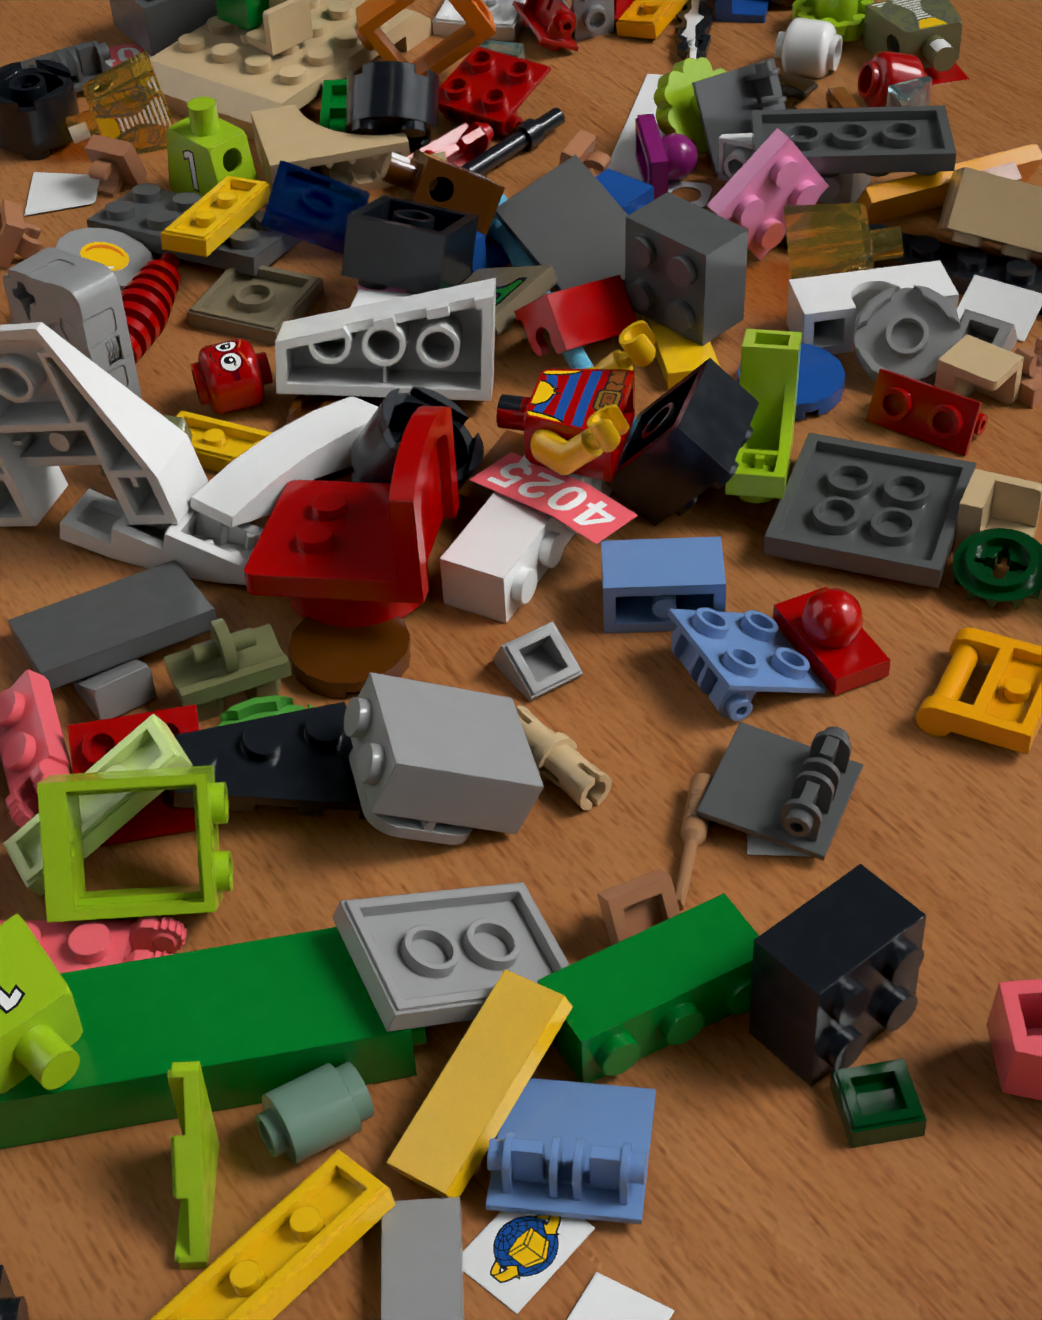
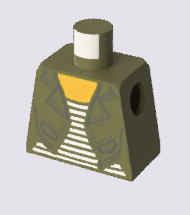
[863,0,963,72]

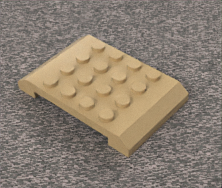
[136,0,432,140]

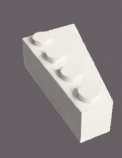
[275,278,496,401]

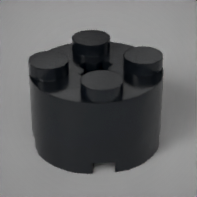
[0,60,82,160]
[345,61,439,152]
[351,386,484,492]

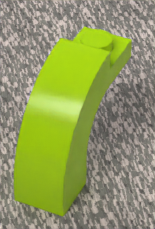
[725,329,802,503]

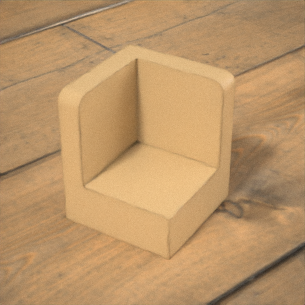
[246,0,313,56]
[935,334,1024,405]
[954,469,1042,561]

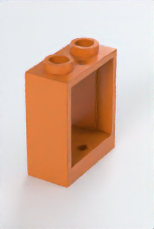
[355,0,496,77]

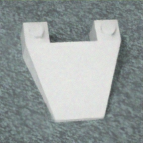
[0,322,208,527]

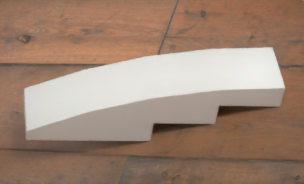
[190,396,378,528]
[60,489,263,585]

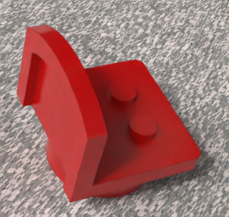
[244,406,459,627]

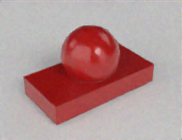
[773,586,891,695]

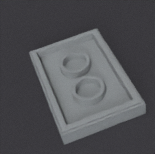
[332,882,570,1032]

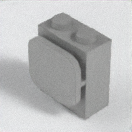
[344,672,544,845]

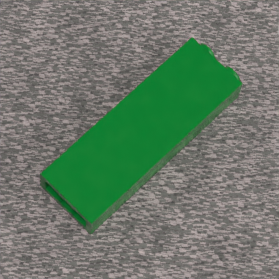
[0,927,427,1149]

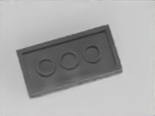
[751,105,956,178]
[87,183,304,276]

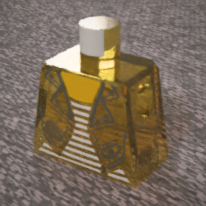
[65,51,174,154]

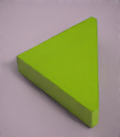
[168,1061,220,1269]

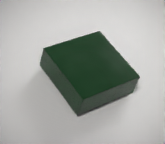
[830,1058,927,1148]

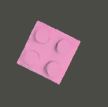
[707,128,829,260]

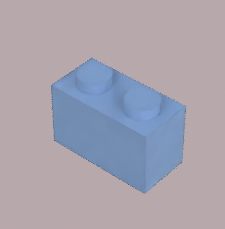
[601,536,726,633]

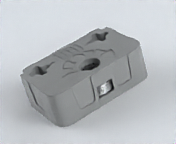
[3,247,142,399]

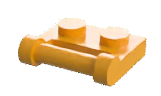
[916,627,1042,755]

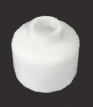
[775,18,843,78]

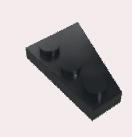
[167,701,366,819]

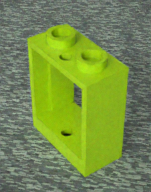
[37,765,233,923]

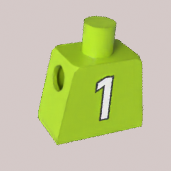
[166,96,258,198]
[0,914,83,1094]

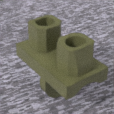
[163,618,292,722]

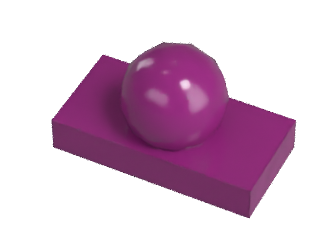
[635,114,698,200]

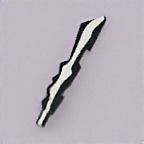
[675,0,714,60]

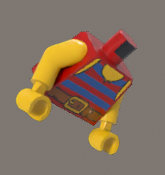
[496,320,656,482]

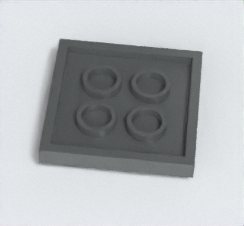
[764,433,976,589]

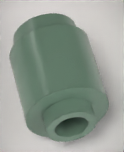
[255,1062,374,1165]

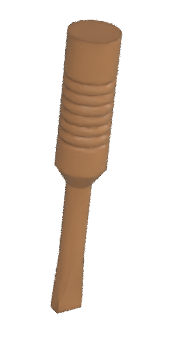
[675,773,713,910]

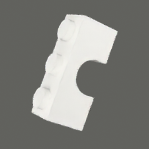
[786,260,959,354]

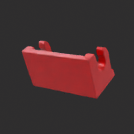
[514,275,637,357]

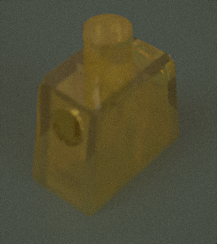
[784,203,904,279]

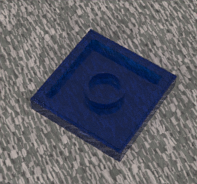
[261,160,370,255]

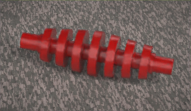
[108,252,181,365]

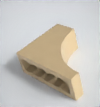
[251,104,410,207]

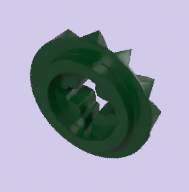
[952,528,1042,609]

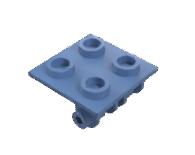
[667,607,827,721]
[486,1078,656,1225]

